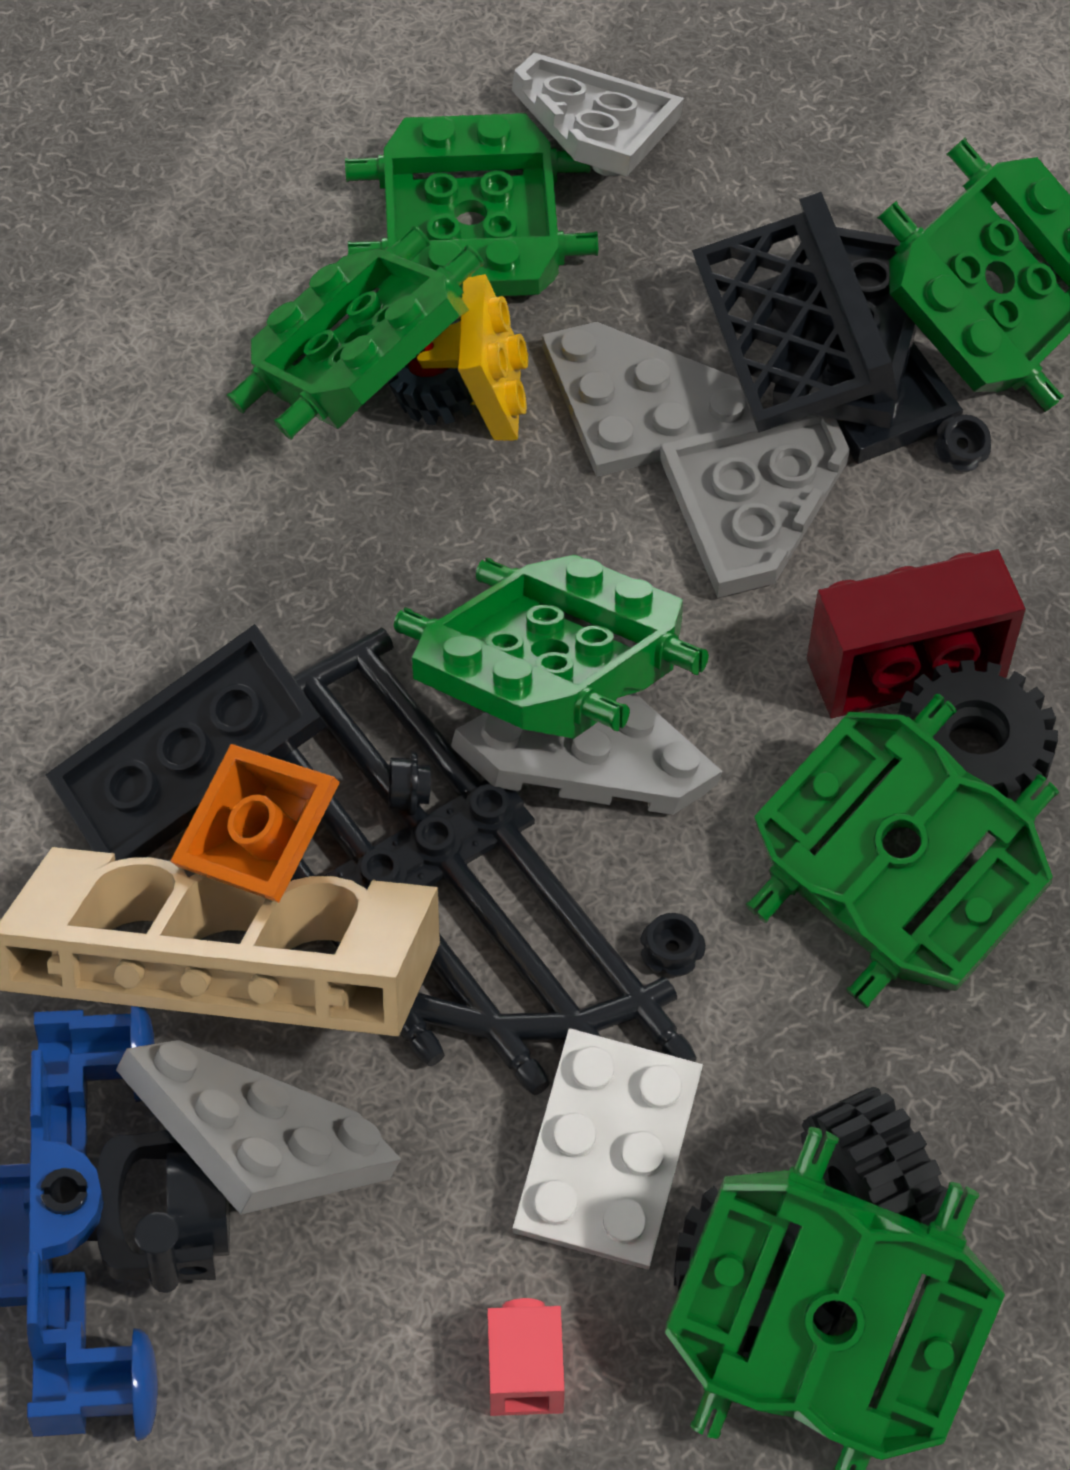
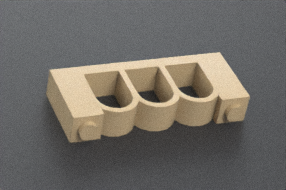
[0,847,440,1037]

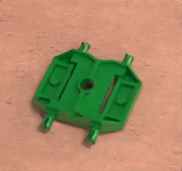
[345,113,599,298]
[877,138,1070,412]
[226,226,484,440]
[393,554,709,739]
[745,693,1059,1009]
[665,1127,1005,1470]

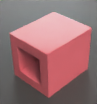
[488,1298,565,1416]

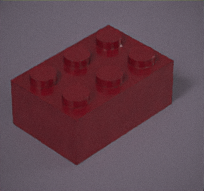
[806,549,1026,719]

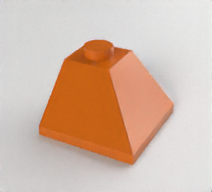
[170,744,340,903]

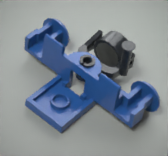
[0,1006,230,1441]

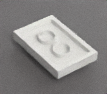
[513,1028,703,1270]

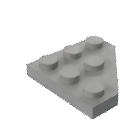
[511,53,684,177]
[542,322,754,477]
[660,415,849,598]
[451,693,723,815]
[116,1040,401,1215]

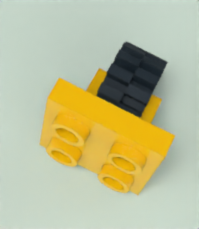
[388,274,528,441]

